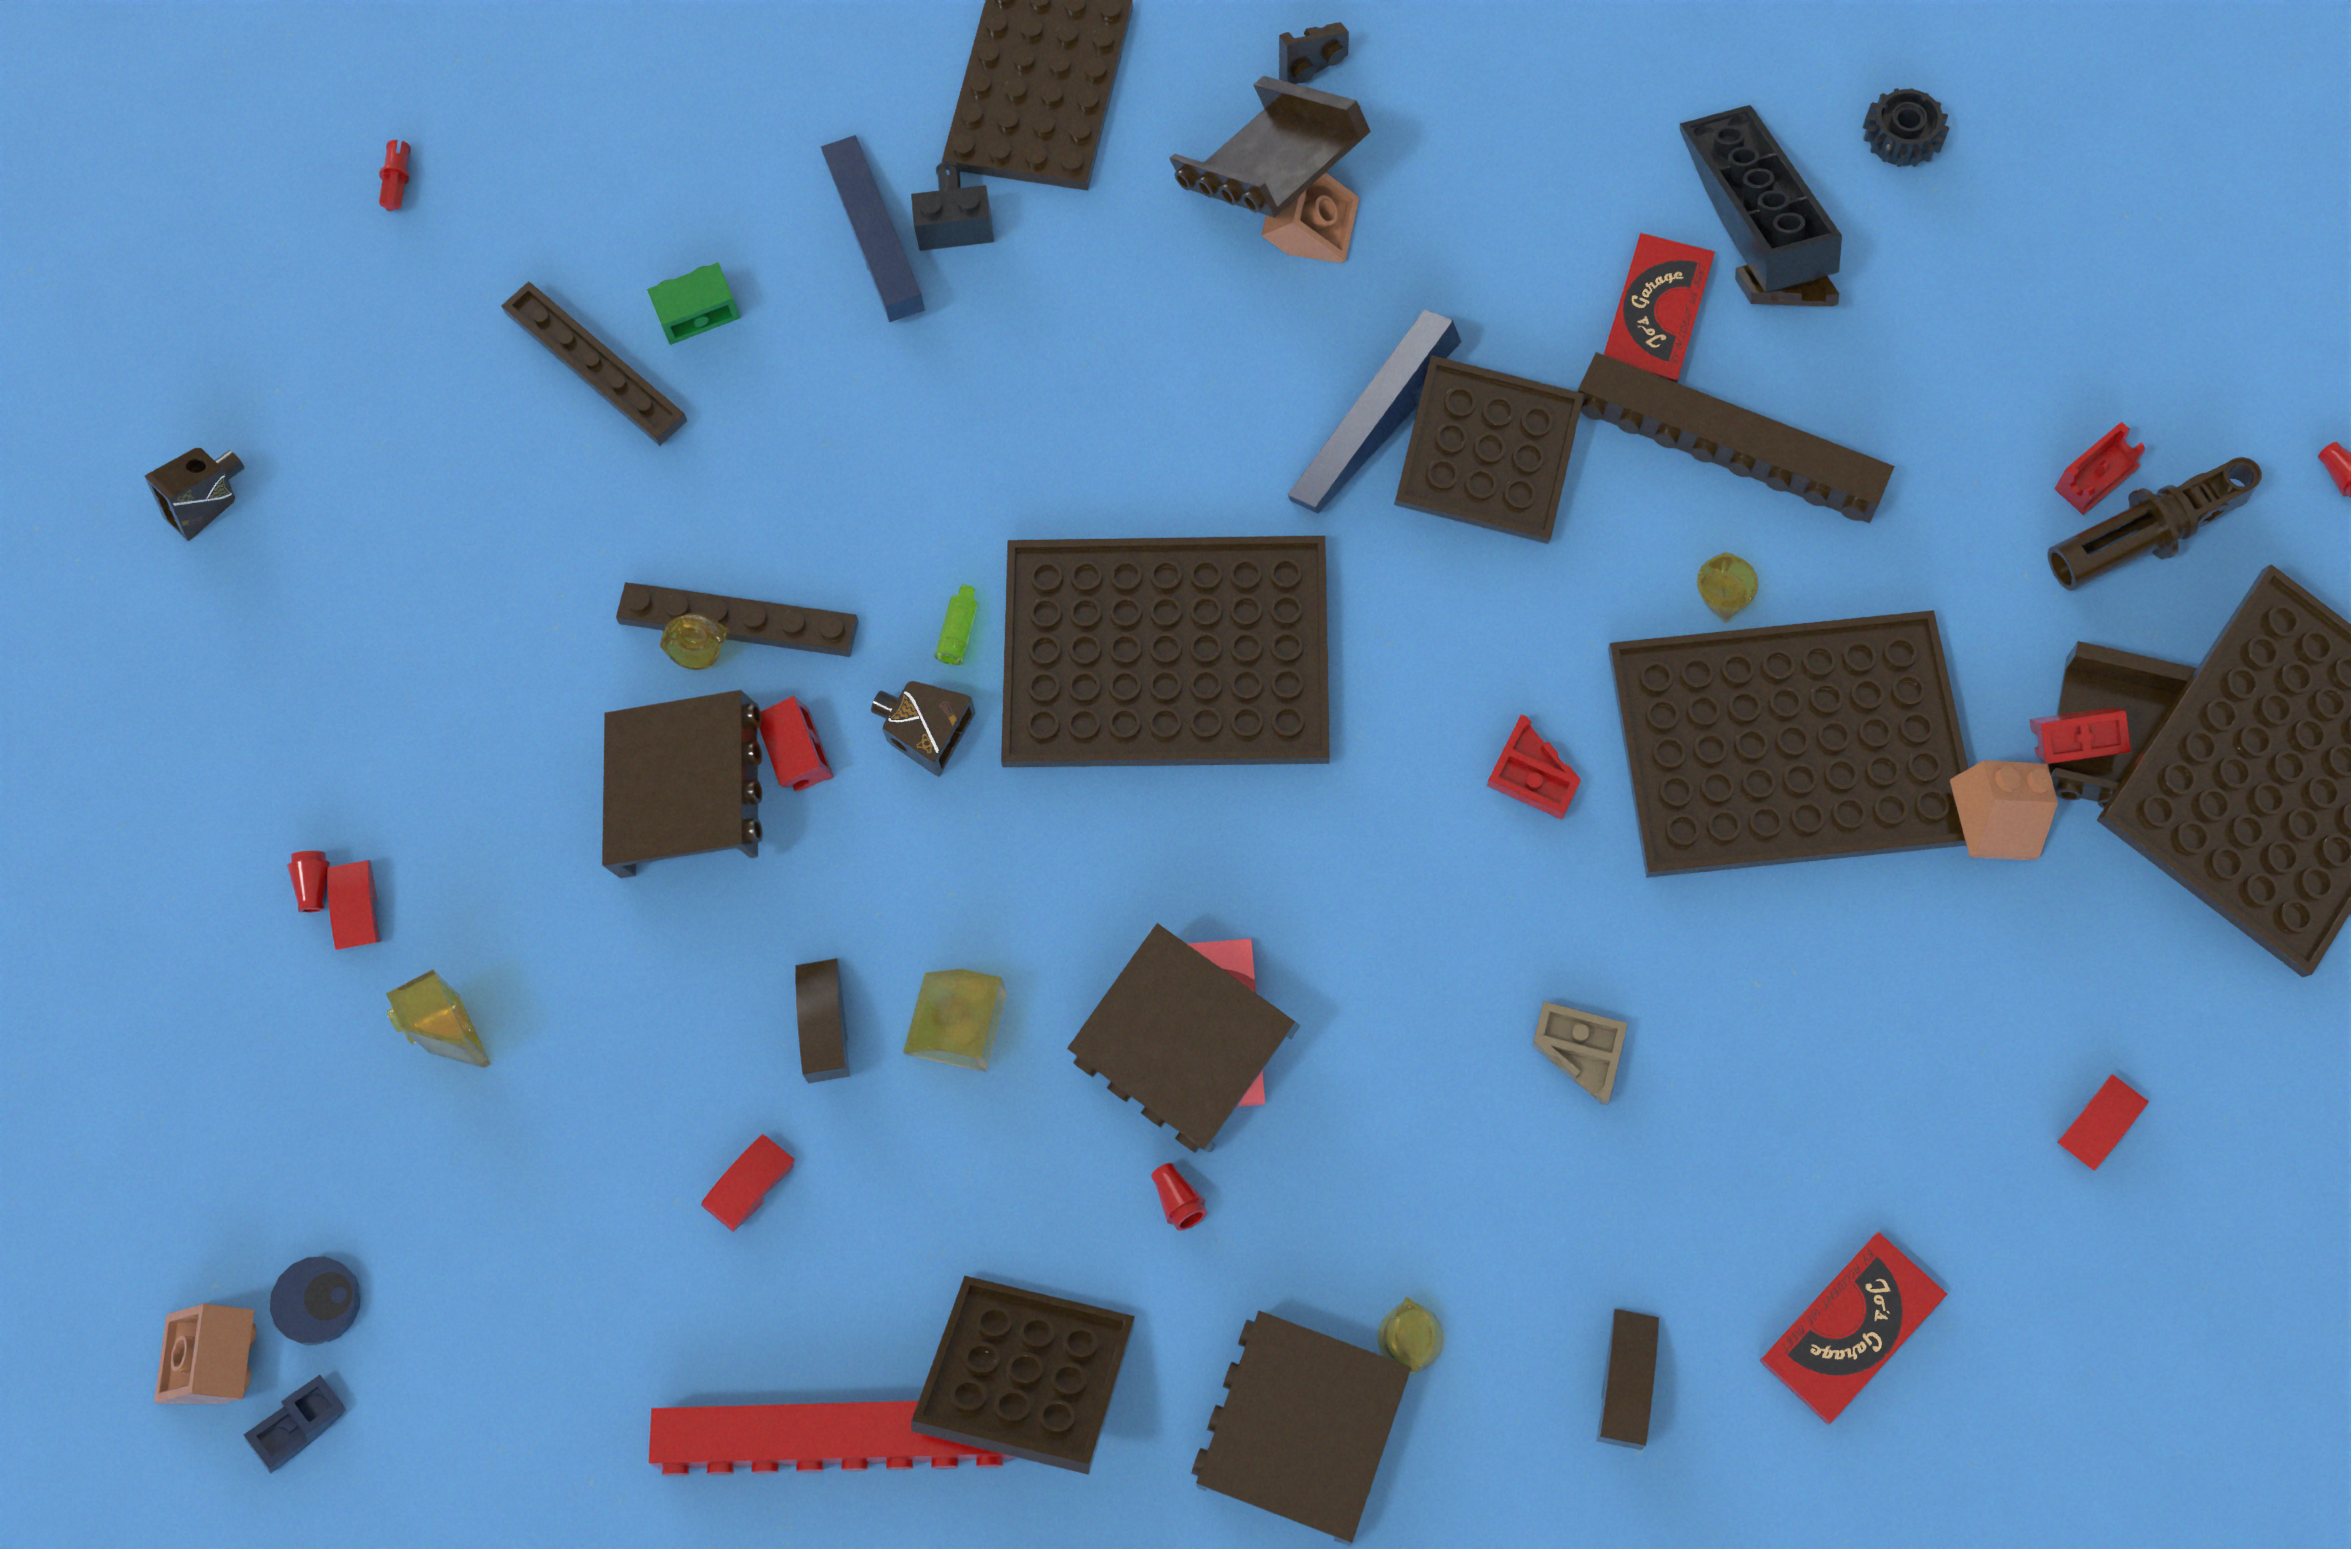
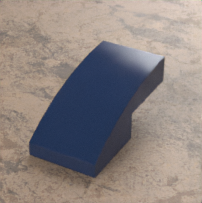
[244,1375,346,1474]

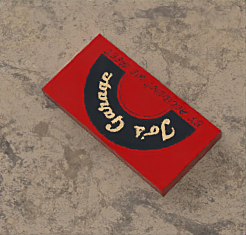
[1603,233,1715,383]
[1759,1232,1947,1425]

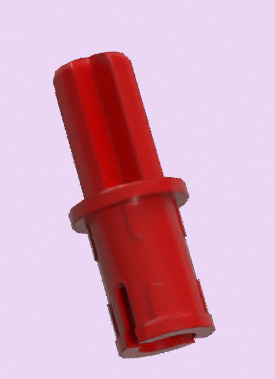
[379,139,411,212]

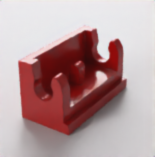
[2054,421,2145,516]
[759,696,834,792]
[2029,707,2131,764]

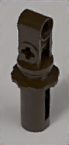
[2047,457,2262,591]

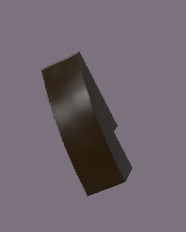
[795,958,850,1084]
[1596,1309,1659,1450]

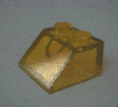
[386,969,491,1068]
[903,969,1007,1072]

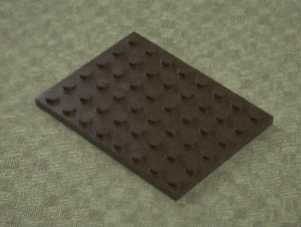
[1001,536,1330,767]
[2097,564,2351,978]
[1608,610,1968,878]

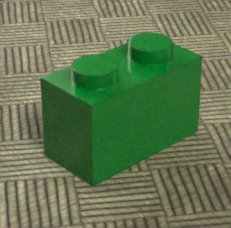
[647,262,741,345]

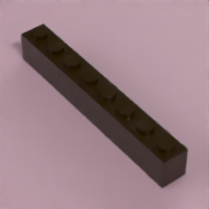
[1578,352,1895,524]

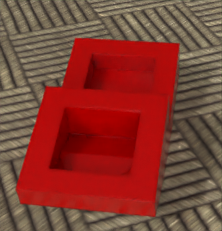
[327,860,381,950]
[2057,1074,2149,1171]
[701,1134,795,1232]

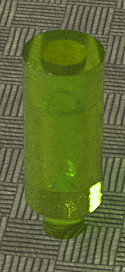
[934,585,978,665]

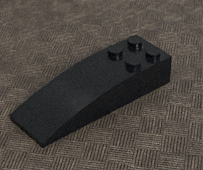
[1680,105,1842,292]

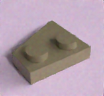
[1532,1001,1628,1105]

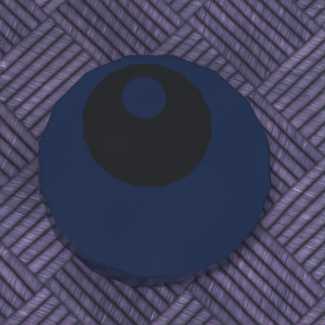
[270,1256,360,1346]

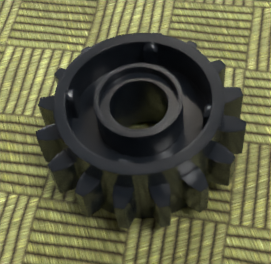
[1862,88,1949,167]

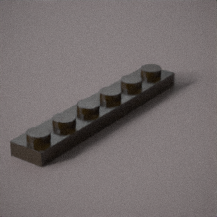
[501,281,687,446]
[616,582,859,657]

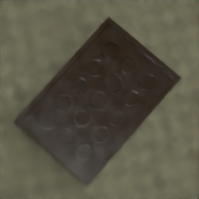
[942,0,1133,191]

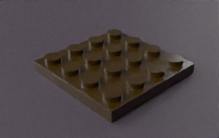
[1394,355,1584,544]
[911,1276,1135,1475]

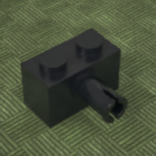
[911,161,994,251]

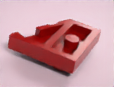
[1487,714,1581,820]

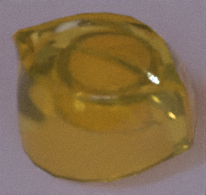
[1697,552,1758,623]
[660,613,729,670]
[1377,1297,1444,1375]

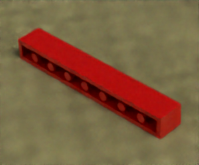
[648,1401,1014,1476]

